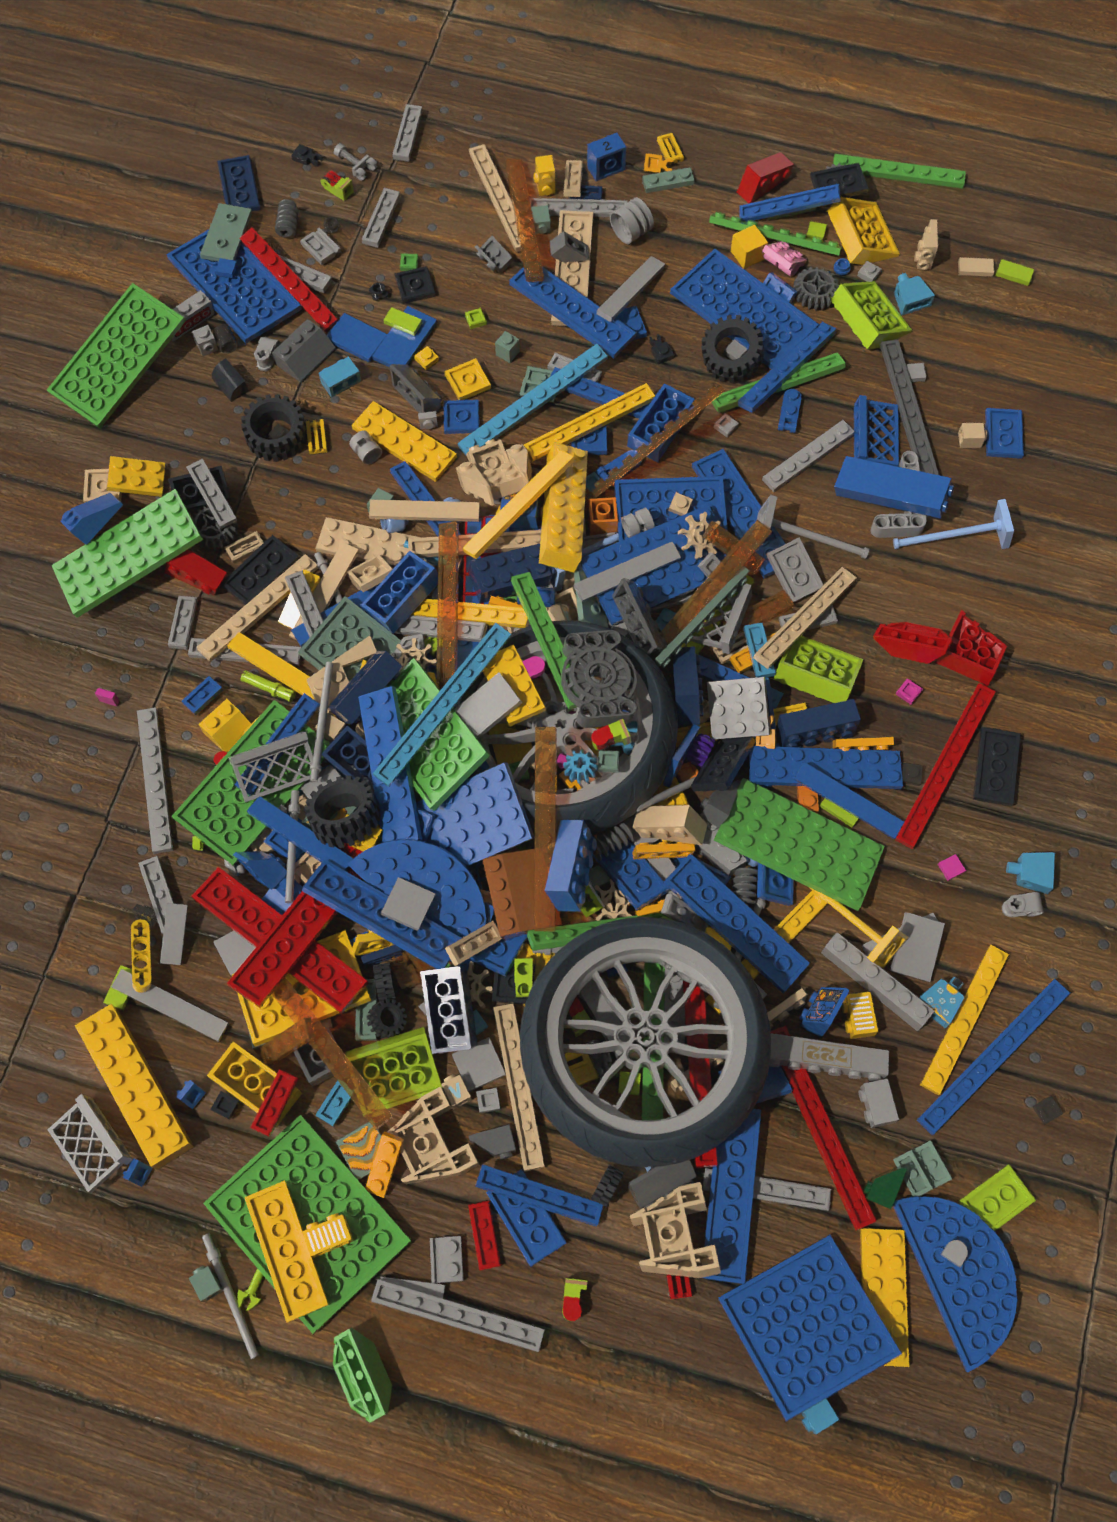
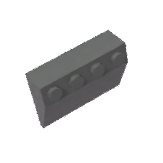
[612,578,667,659]

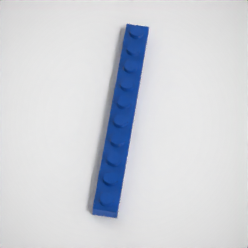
[917,979,1070,1135]

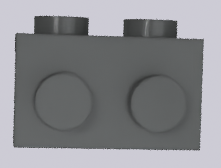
[475,236,515,274]

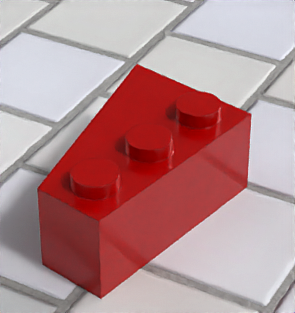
[737,152,794,203]
[165,549,227,596]

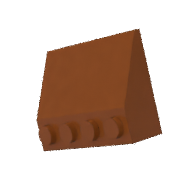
[483,847,562,940]

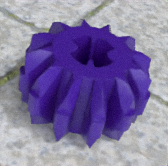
[687,733,715,767]

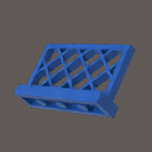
[854,395,899,467]

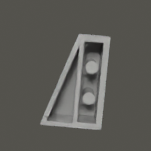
[694,819,747,876]

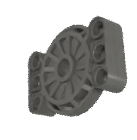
[561,630,637,728]

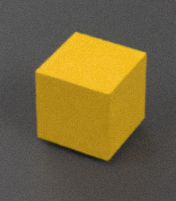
[731,225,768,269]

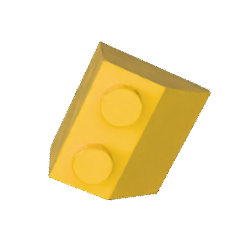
[199,699,251,753]

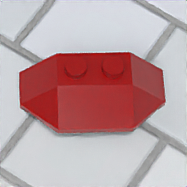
[873,622,952,664]

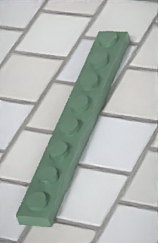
[654,566,749,669]

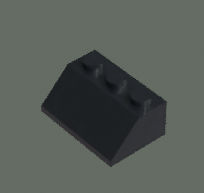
[169,466,230,510]

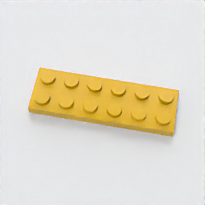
[352,401,457,482]
[244,1181,329,1323]
[860,1228,909,1367]

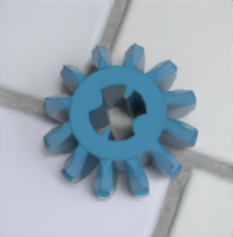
[563,749,598,785]

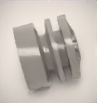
[610,198,654,244]

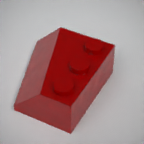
[936,610,1007,686]

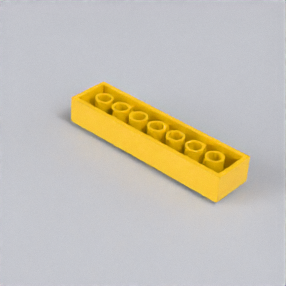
[539,442,588,573]
[75,1004,194,1170]

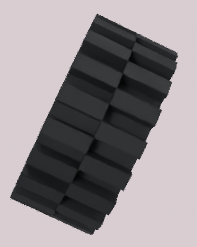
[701,315,764,383]
[241,394,307,462]
[305,776,381,848]

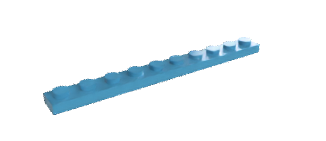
[458,344,608,456]
[373,623,511,787]

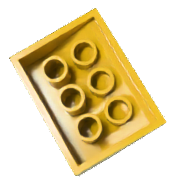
[827,197,900,265]

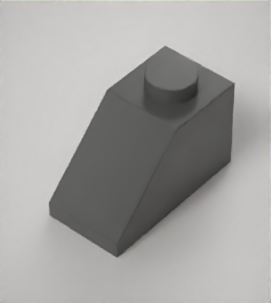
[550,231,589,262]
[469,1125,516,1160]

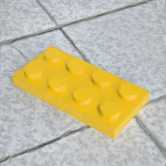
[483,644,546,726]

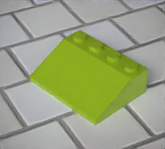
[830,281,912,349]
[773,636,864,703]
[345,1027,443,1116]

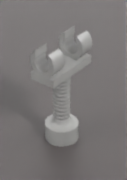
[334,143,377,181]

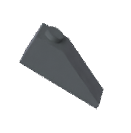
[699,780,741,828]

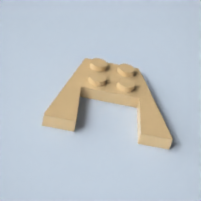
[306,636,376,714]

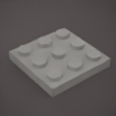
[707,677,770,739]

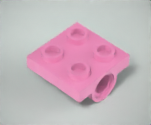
[763,241,806,277]

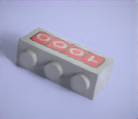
[171,290,215,342]

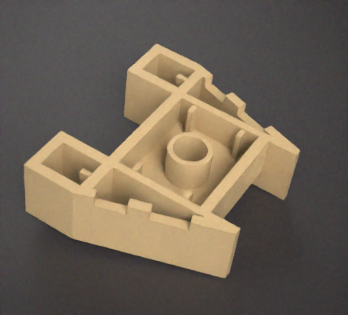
[456,445,532,506]
[388,1087,480,1184]
[630,1182,721,1278]

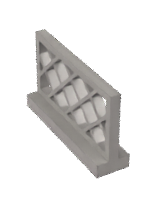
[691,581,752,654]
[228,732,320,802]
[48,1094,133,1193]

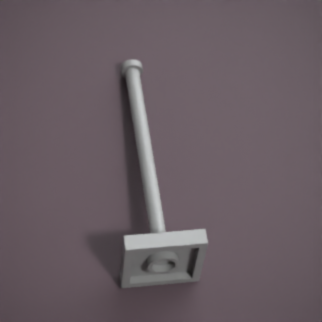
[752,495,869,559]

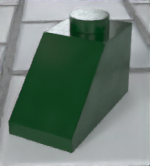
[863,1166,907,1209]

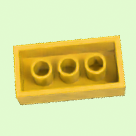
[207,1042,302,1128]

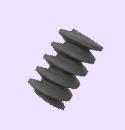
[275,199,299,238]
[593,822,634,861]
[732,868,758,911]

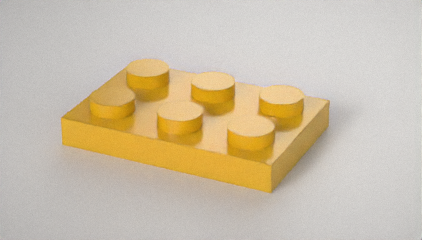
[107,456,165,497]

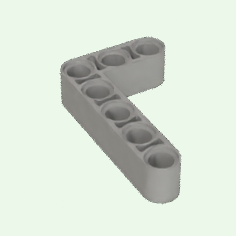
[870,451,926,538]

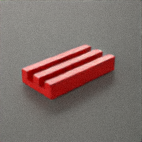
[666,1274,692,1300]

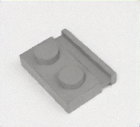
[300,227,341,265]
[430,1236,463,1283]

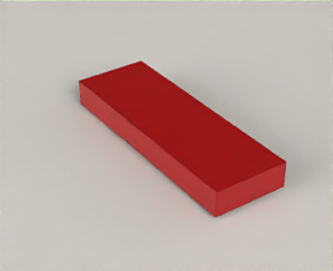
[250,1070,299,1137]
[468,1201,501,1271]

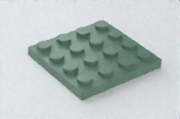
[298,596,401,682]

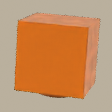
[588,497,618,535]

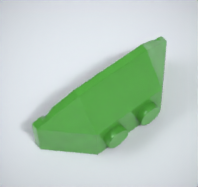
[333,1328,392,1423]

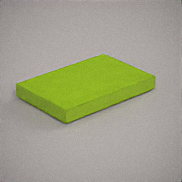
[958,1165,1036,1231]

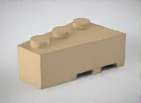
[633,805,707,845]

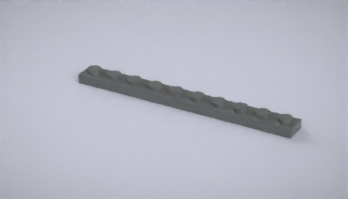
[880,340,939,475]

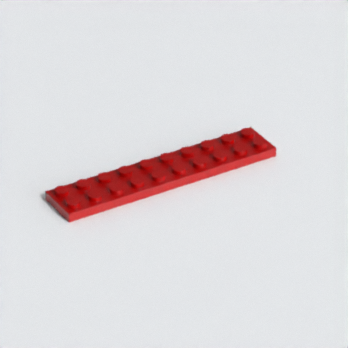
[227,844,363,1008]
[192,867,368,1015]

